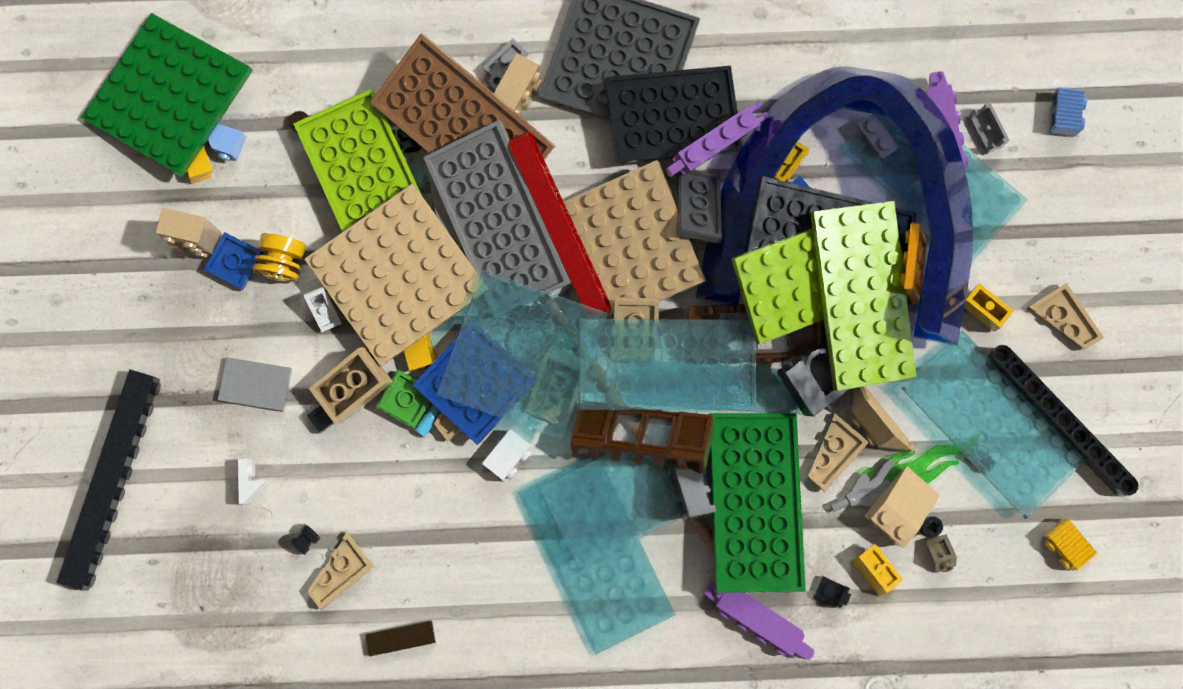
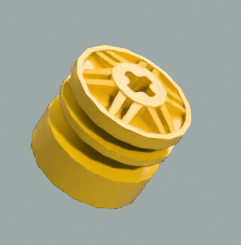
[252,233,306,282]

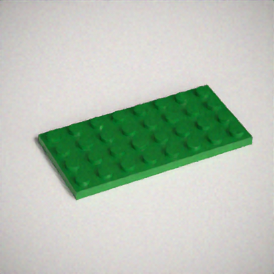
[708,413,806,593]

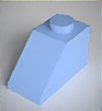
[208,124,246,161]

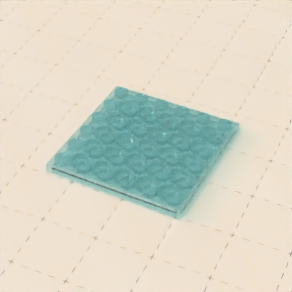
[436,270,608,440]

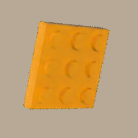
[901,223,928,304]

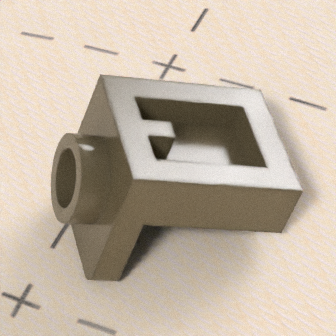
[925,534,957,573]

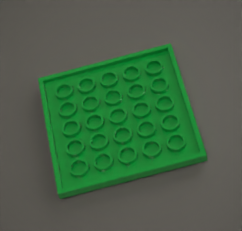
[80,13,253,177]

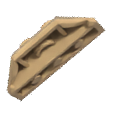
[849,386,915,452]

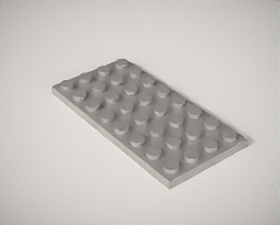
[423,120,572,318]

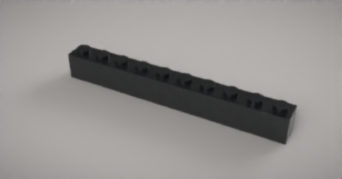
[56,369,161,591]

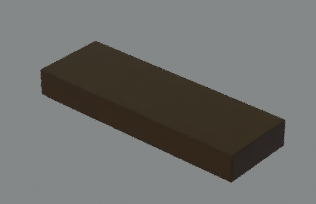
[365,621,436,657]

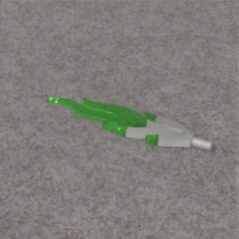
[830,434,979,512]

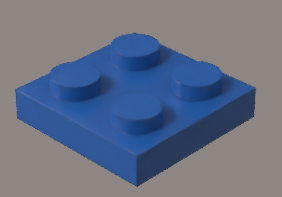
[203,232,264,290]

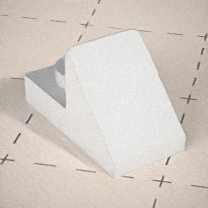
[303,286,342,332]
[238,459,269,505]

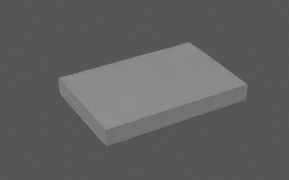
[218,357,292,412]

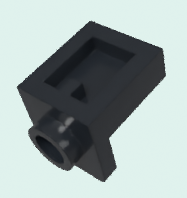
[813,576,851,608]

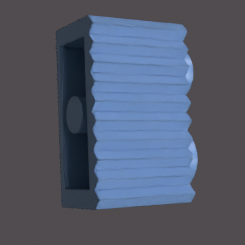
[1050,87,1087,137]

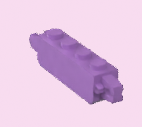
[922,71,968,191]
[665,101,770,177]
[703,582,815,660]

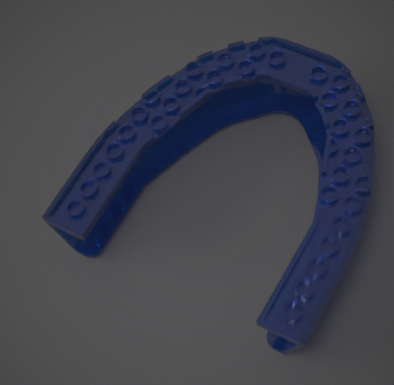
[696,66,973,346]

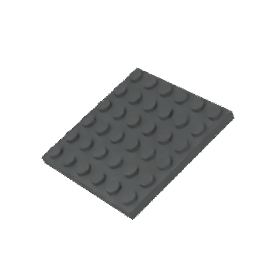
[539,0,700,121]

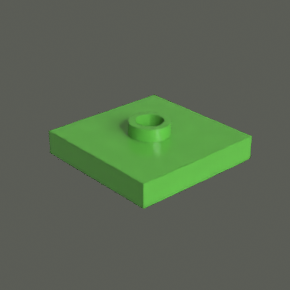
[376,369,430,430]

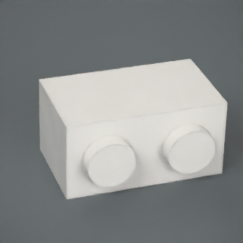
[482,429,532,481]

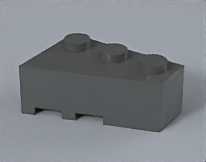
[665,459,717,521]

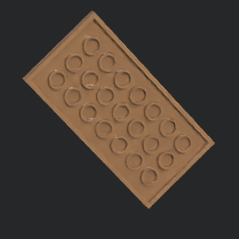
[370,33,556,160]

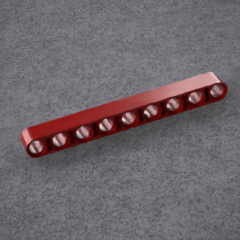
[508,131,612,319]

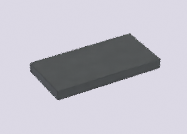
[677,170,722,244]

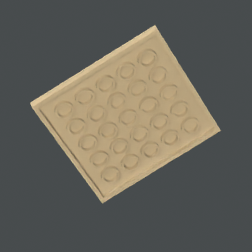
[564,160,706,332]
[305,183,489,367]

